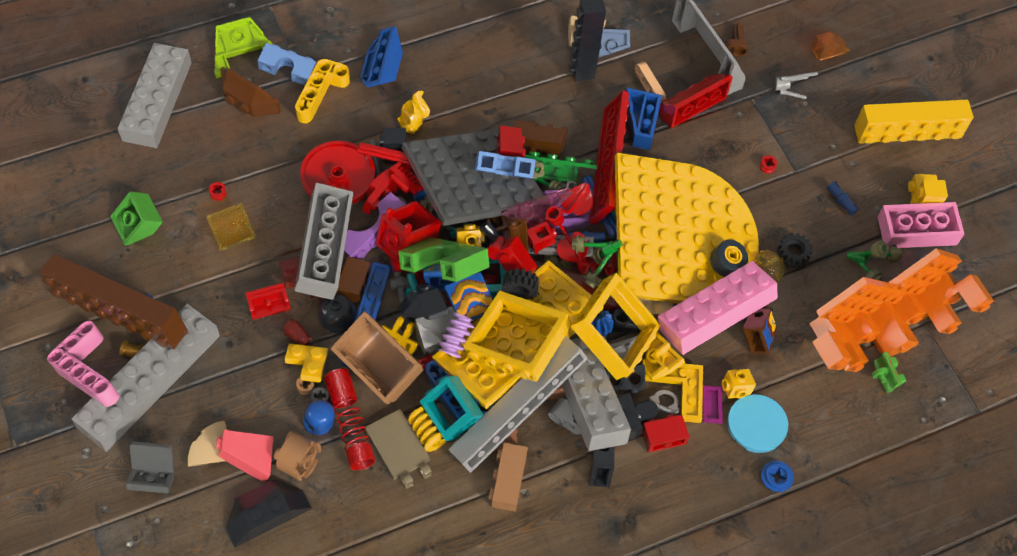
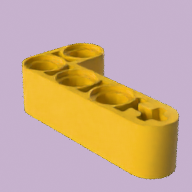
[295,59,350,123]

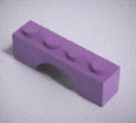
[344,192,405,260]

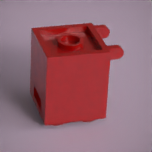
[375,201,441,265]

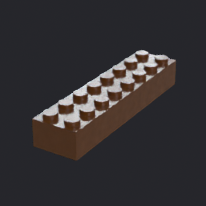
[38,254,188,350]

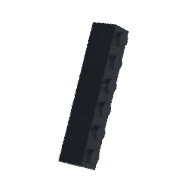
[569,0,606,82]

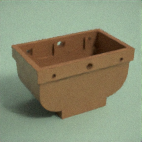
[331,311,423,404]

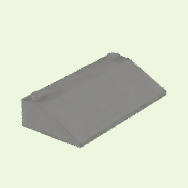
[672,0,746,94]

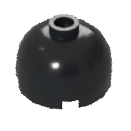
[317,293,356,333]

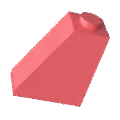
[216,430,274,482]

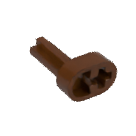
[724,22,748,57]

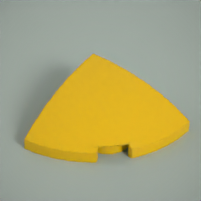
[643,332,685,381]

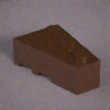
[513,120,568,159]

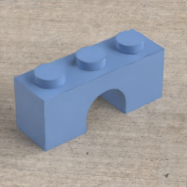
[258,43,316,86]
[474,151,535,179]

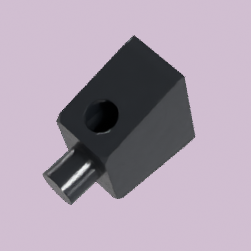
[589,446,615,488]

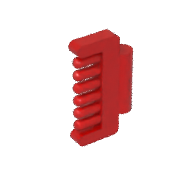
[389,161,424,195]

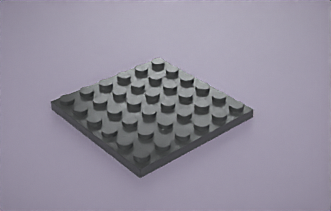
[402,129,548,226]

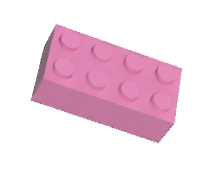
[877,202,964,248]

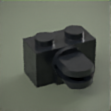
[617,393,658,441]

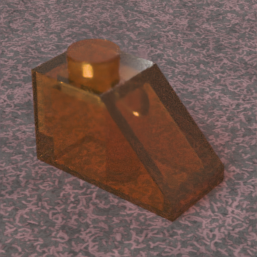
[811,31,850,61]

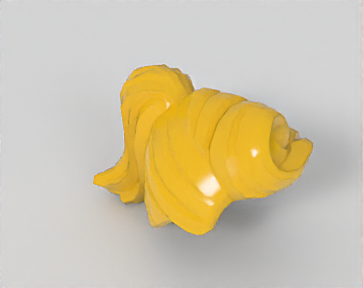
[398,91,430,135]

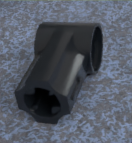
[612,308,641,333]

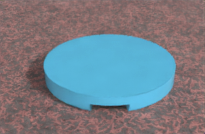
[727,394,788,453]

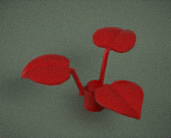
[522,183,593,263]

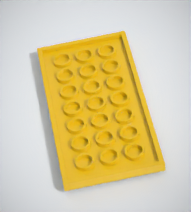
[432,261,604,409]

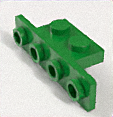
[525,151,598,183]

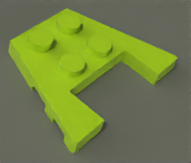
[215,17,272,78]

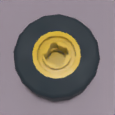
[710,240,748,277]

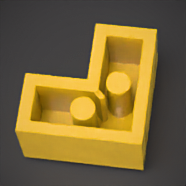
[908,174,948,204]

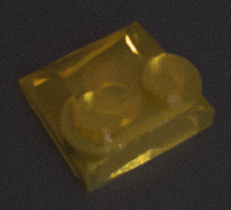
[206,203,256,252]

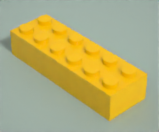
[854,100,974,144]

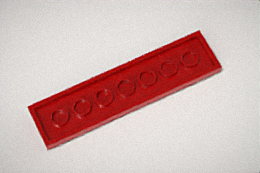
[589,90,629,225]

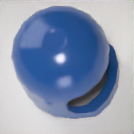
[303,400,335,435]

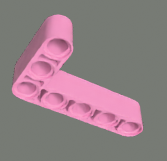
[47,321,119,406]

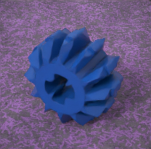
[591,310,614,337]

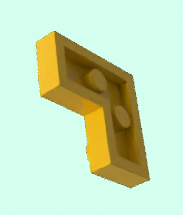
[285,344,328,383]

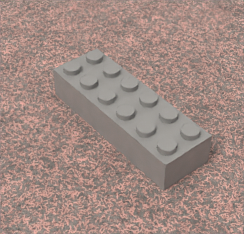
[118,43,192,148]
[294,183,353,300]
[562,338,631,451]

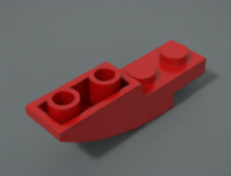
[362,163,415,215]

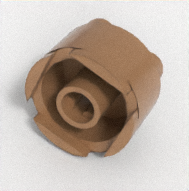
[274,431,321,481]

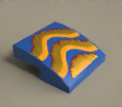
[444,272,493,322]

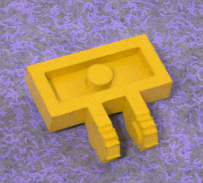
[382,316,418,355]

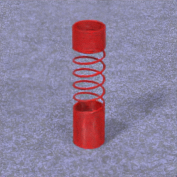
[324,368,375,470]

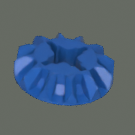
[761,461,794,493]

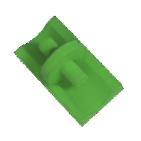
[871,352,906,393]

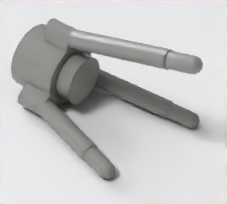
[774,72,818,99]

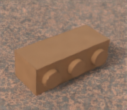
[489,443,528,512]

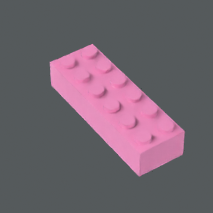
[658,261,777,355]

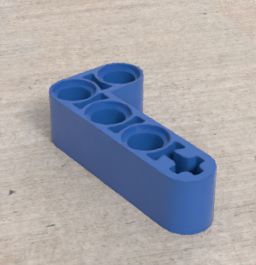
[426,360,493,431]

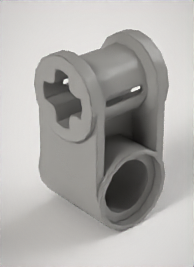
[548,398,581,434]

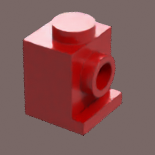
[527,221,557,255]

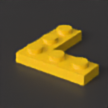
[645,364,703,423]

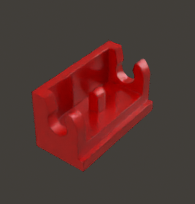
[245,283,291,320]

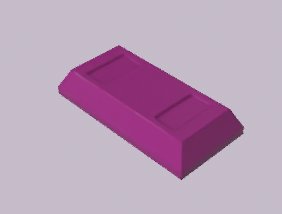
[702,385,723,424]

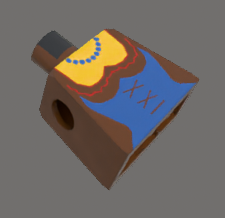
[743,305,776,354]

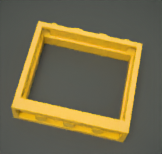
[570,273,661,380]
[463,291,572,382]

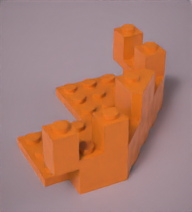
[809,248,994,372]

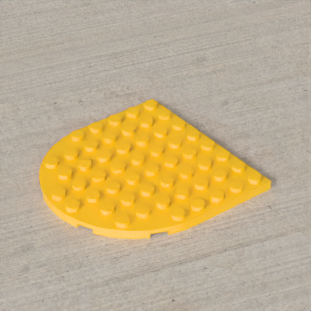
[615,153,759,304]

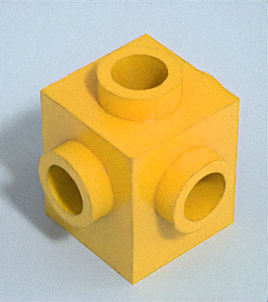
[456,224,485,247]
[722,369,756,398]

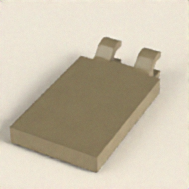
[365,409,432,489]

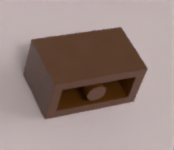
[336,257,371,304]

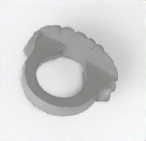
[648,390,680,414]

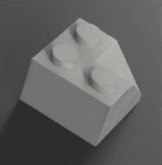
[415,306,456,356]

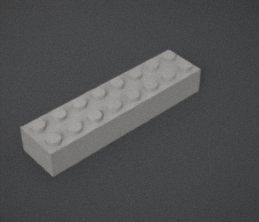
[71,304,220,452]

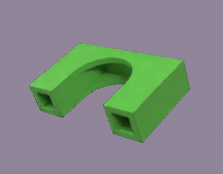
[398,237,489,282]

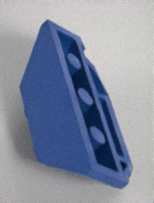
[359,26,403,88]

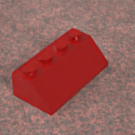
[658,73,733,129]

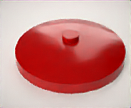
[300,141,375,205]

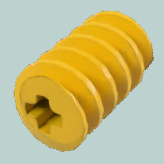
[408,406,447,452]

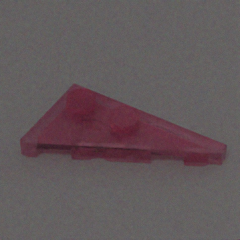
[501,188,573,230]

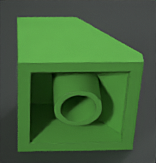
[110,192,163,245]

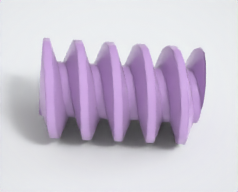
[438,312,475,358]

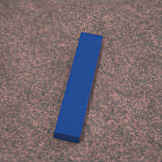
[341,262,392,367]

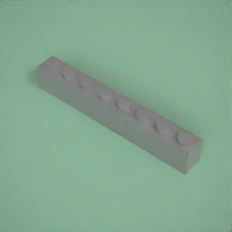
[448,336,588,473]

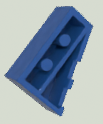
[626,88,662,150]

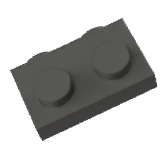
[126,442,175,494]

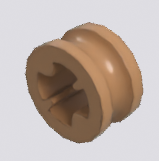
[296,376,315,396]

